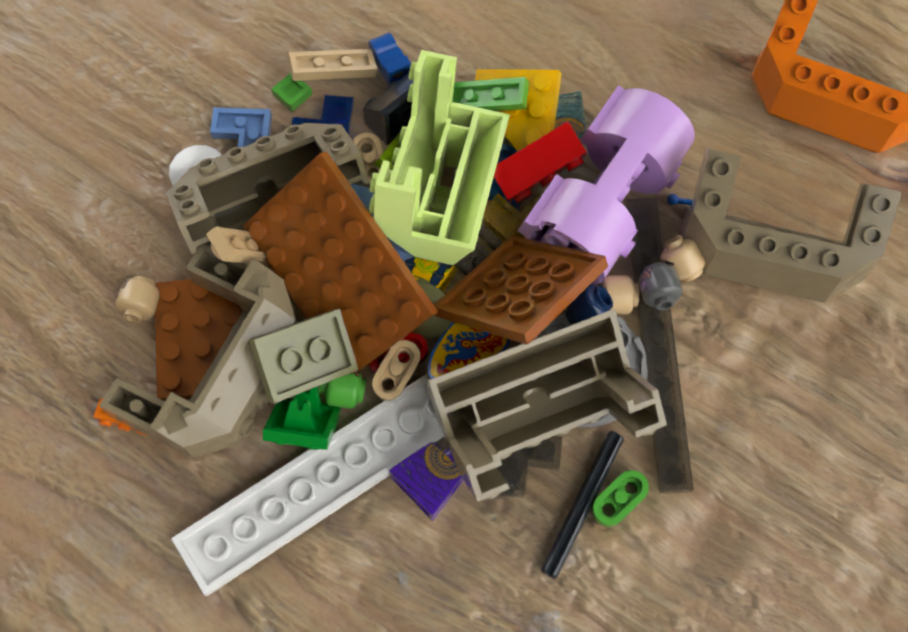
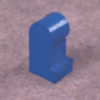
[368,32,411,86]

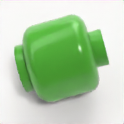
[319,370,366,409]

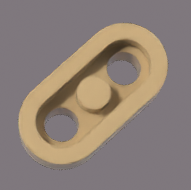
[353,133,383,188]
[372,340,420,401]

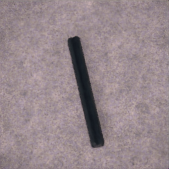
[541,431,624,579]

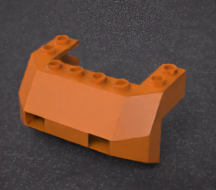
[750,0,908,153]

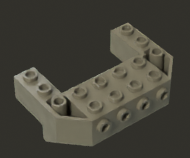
[99,244,297,459]

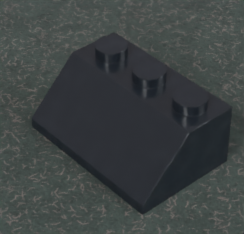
[363,70,414,145]

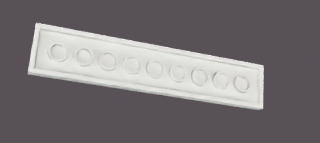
[171,374,445,596]

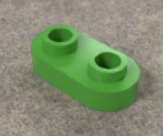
[592,470,649,527]

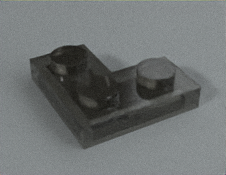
[497,436,562,498]

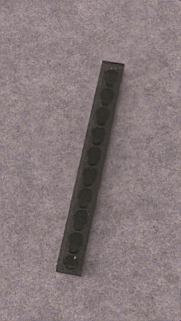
[625,198,694,494]

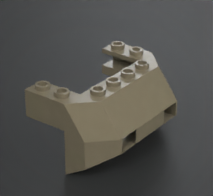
[167,123,370,254]
[679,149,902,303]
[427,309,667,502]

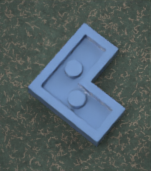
[210,107,272,147]

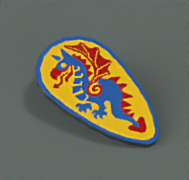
[427,322,510,380]

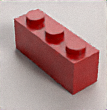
[494,121,587,204]

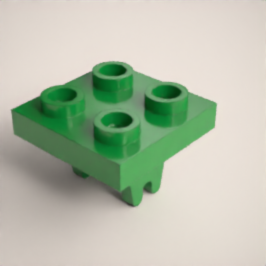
[262,386,341,450]

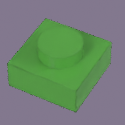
[271,73,313,112]

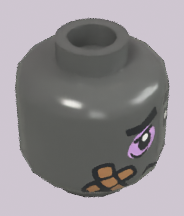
[638,262,682,310]

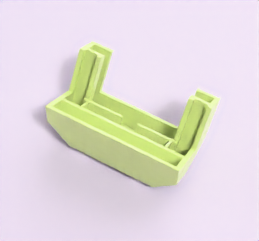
[369,50,510,265]

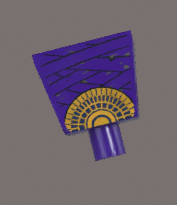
[389,442,463,521]

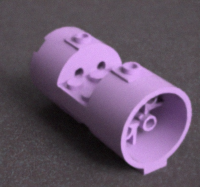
[518,85,695,285]

